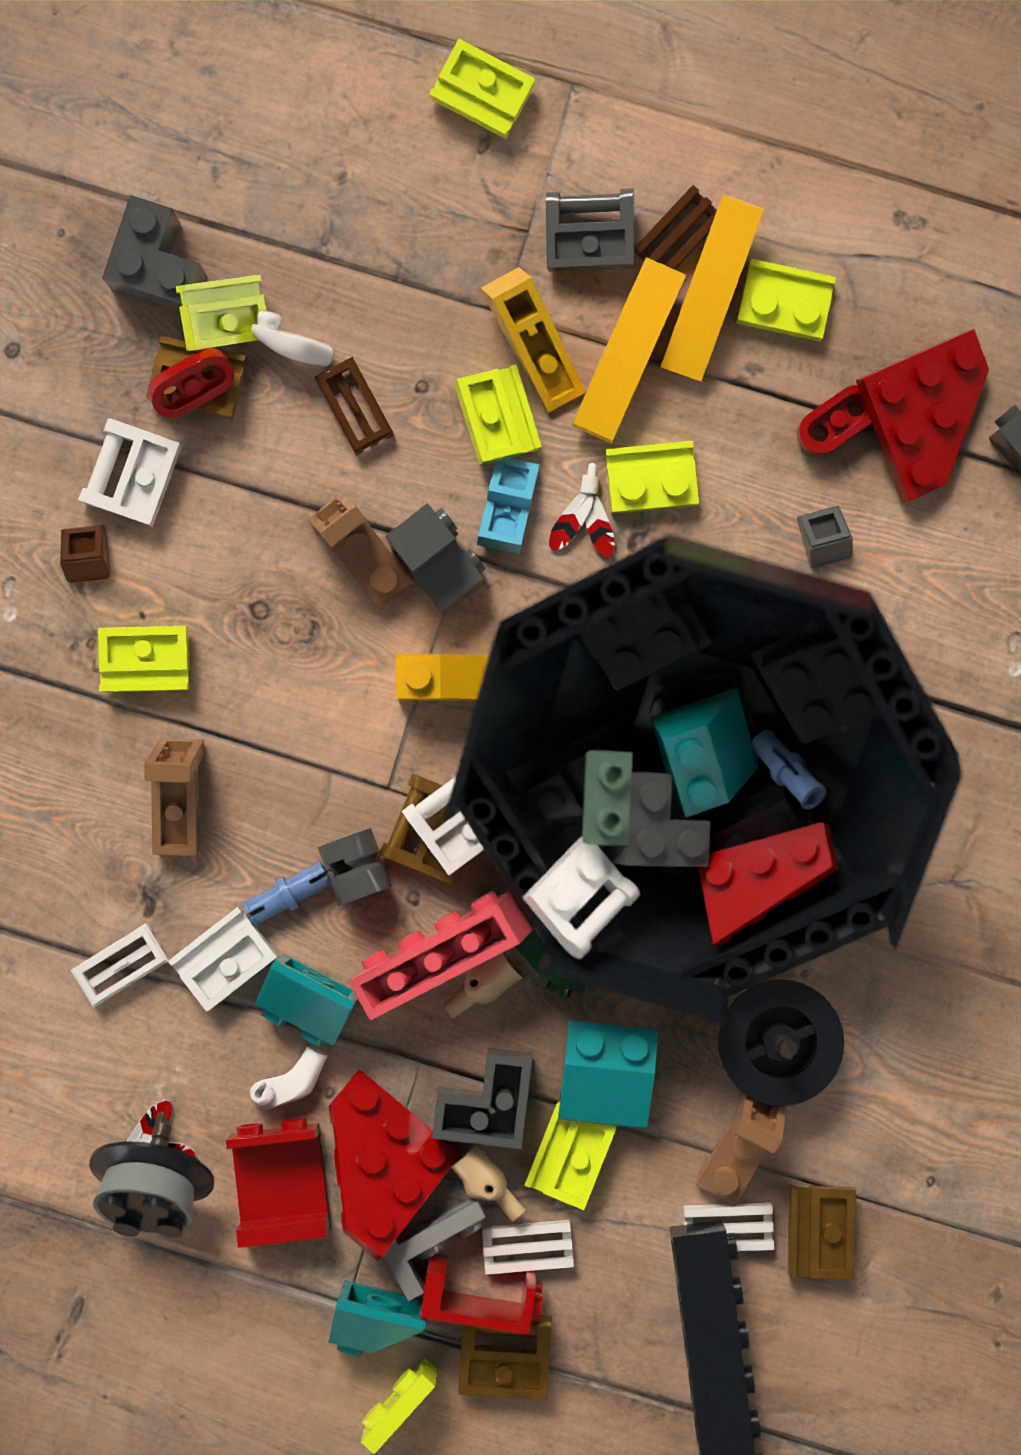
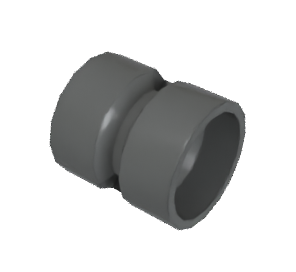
[318,828,392,906]

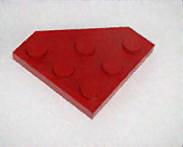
[856,329,989,502]
[329,1069,461,1261]

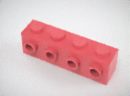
[348,891,533,1021]

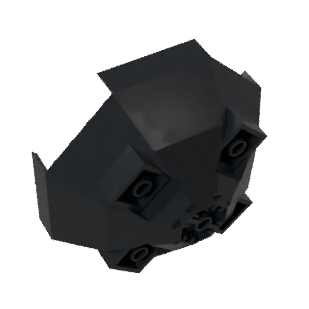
[443,534,963,1025]

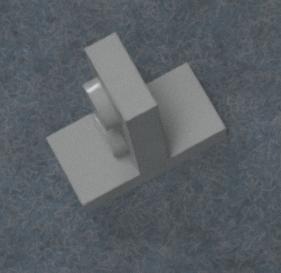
[384,1197,486,1301]

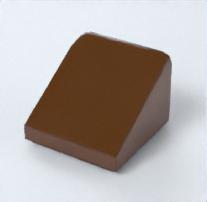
[60,525,110,583]

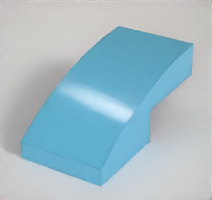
[477,458,539,555]

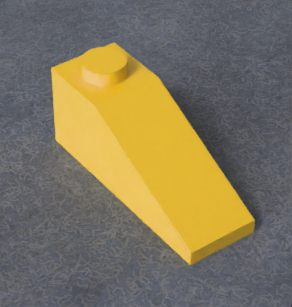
[481,267,586,413]
[395,654,489,701]

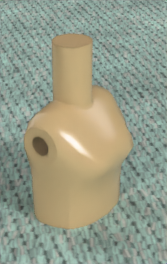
[444,951,524,1019]
[451,1144,525,1222]

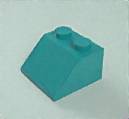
[650,688,759,817]
[255,954,358,1047]
[558,1020,658,1129]

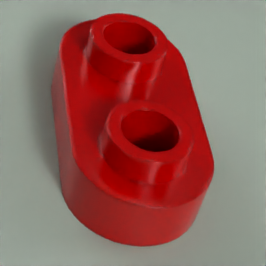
[148,348,234,418]
[797,385,872,456]

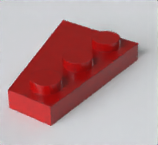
[698,822,838,947]

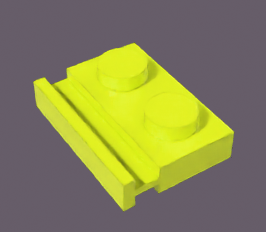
[429,39,536,139]
[736,258,836,342]
[175,275,266,351]
[454,364,542,466]
[605,441,699,514]
[98,626,190,693]
[524,1101,617,1210]
[361,1357,438,1454]

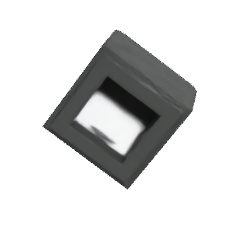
[797,505,853,568]

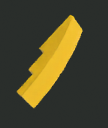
[660,194,764,382]
[572,257,686,444]

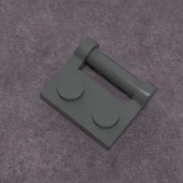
[546,188,635,272]

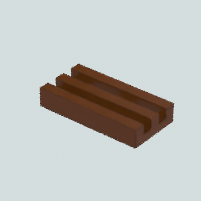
[635,185,717,270]
[314,356,394,456]

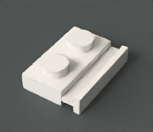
[168,906,278,1012]

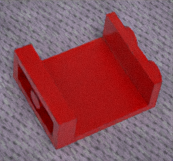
[226,1118,331,1248]
[420,1254,543,1335]

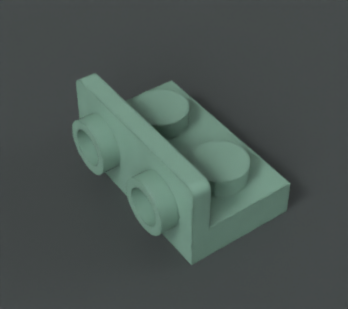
[582,750,632,845]

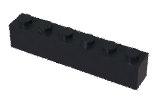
[669,1220,763,1455]

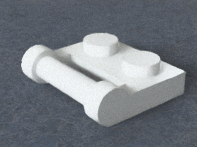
[78,418,182,527]
[402,777,484,875]
[522,837,640,959]

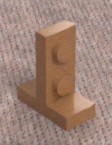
[308,492,413,609]
[144,738,204,856]
[696,1091,786,1205]

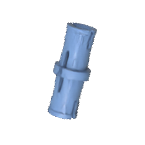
[752,730,826,809]
[242,860,332,927]

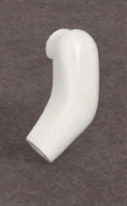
[251,310,333,367]
[250,1046,328,1110]

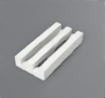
[71,923,170,1008]
[683,1202,774,1251]
[482,1220,574,1275]

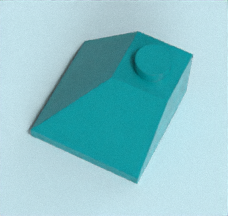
[328,1280,427,1356]

